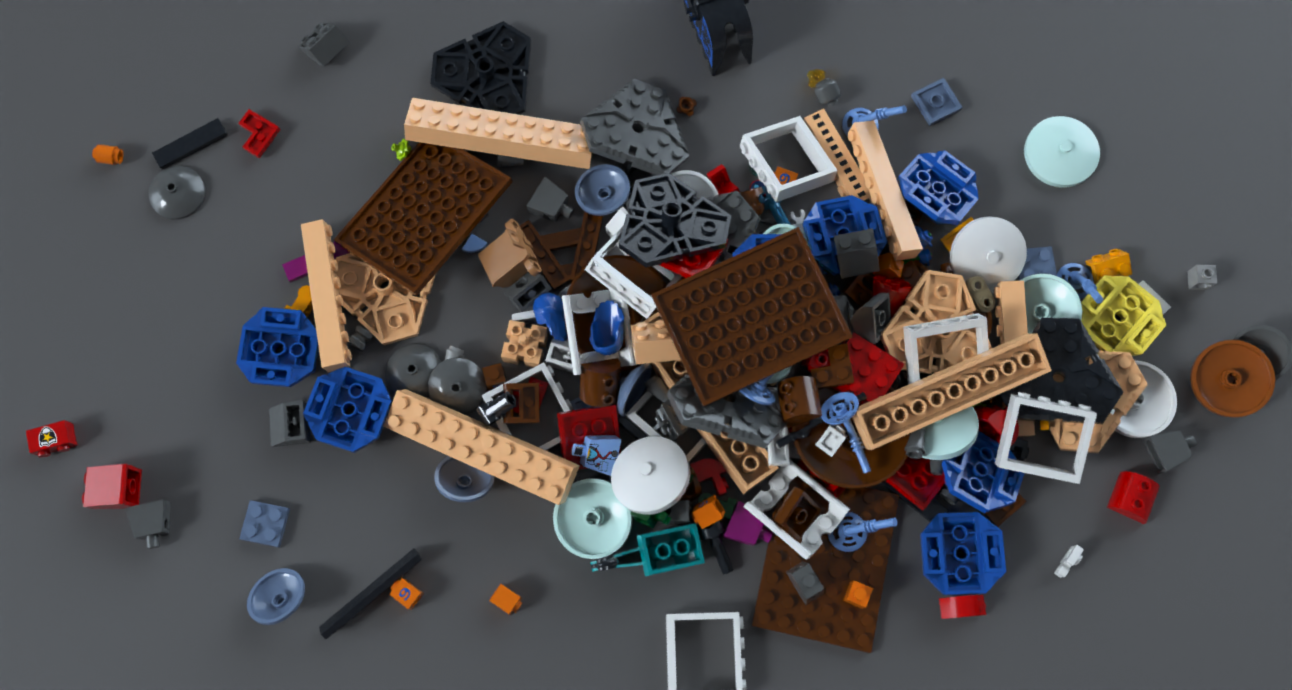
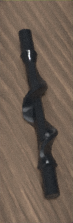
[776,392,867,448]

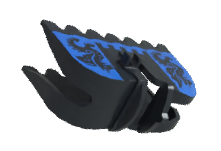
[683,0,753,77]

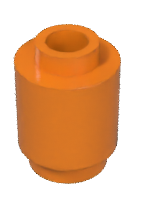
[92,144,124,165]

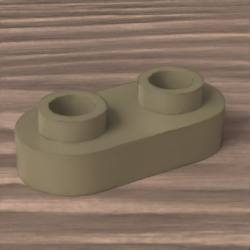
[966,276,995,313]

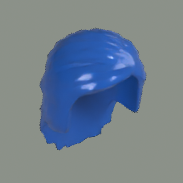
[533,293,568,341]
[589,300,624,355]

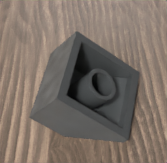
[834,228,880,279]

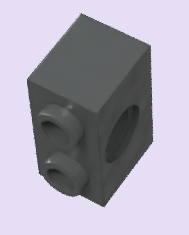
[504,272,552,312]

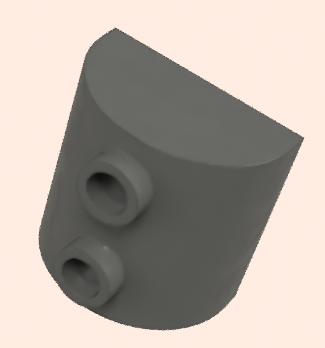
[850,293,891,344]

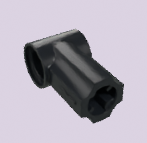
[476,392,517,427]

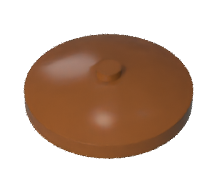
[1190,340,1275,418]

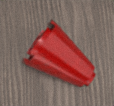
[873,275,912,318]

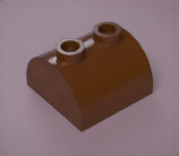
[580,358,621,407]
[777,376,822,428]
[772,487,822,542]

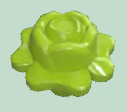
[391,139,411,161]

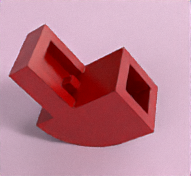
[706,164,740,195]
[690,458,729,497]
[939,595,986,619]

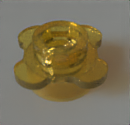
[807,69,825,88]

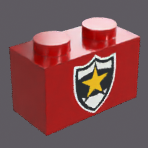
[26,420,77,458]

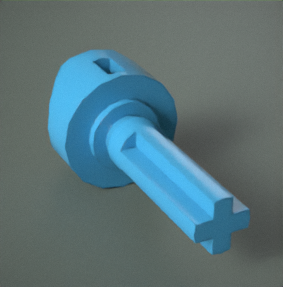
[758,186,791,225]

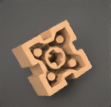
[501,320,549,368]

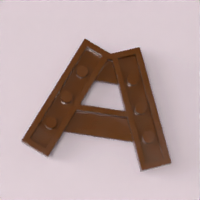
[519,212,604,291]

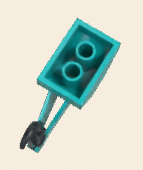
[590,523,705,576]

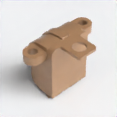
[478,219,542,288]

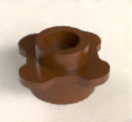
[676,97,697,116]

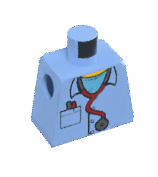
[572,435,621,476]

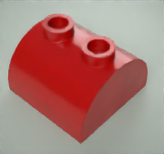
[973,405,1019,446]
[1107,471,1160,524]

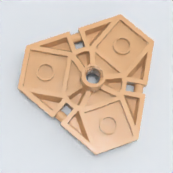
[335,253,436,345]
[881,270,992,374]
[1049,351,1148,453]

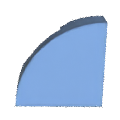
[462,234,488,253]

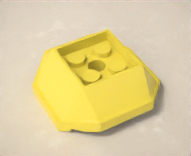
[1081,275,1166,356]

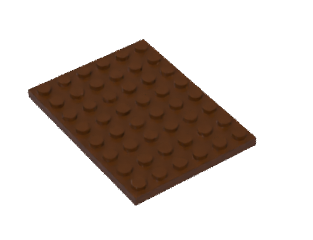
[334,142,513,296]
[651,227,853,407]
[751,475,899,653]

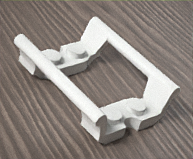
[562,290,637,375]
[744,460,850,560]

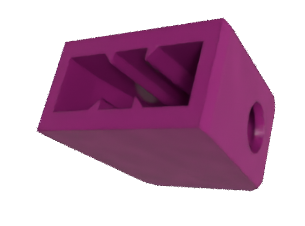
[723,501,773,546]

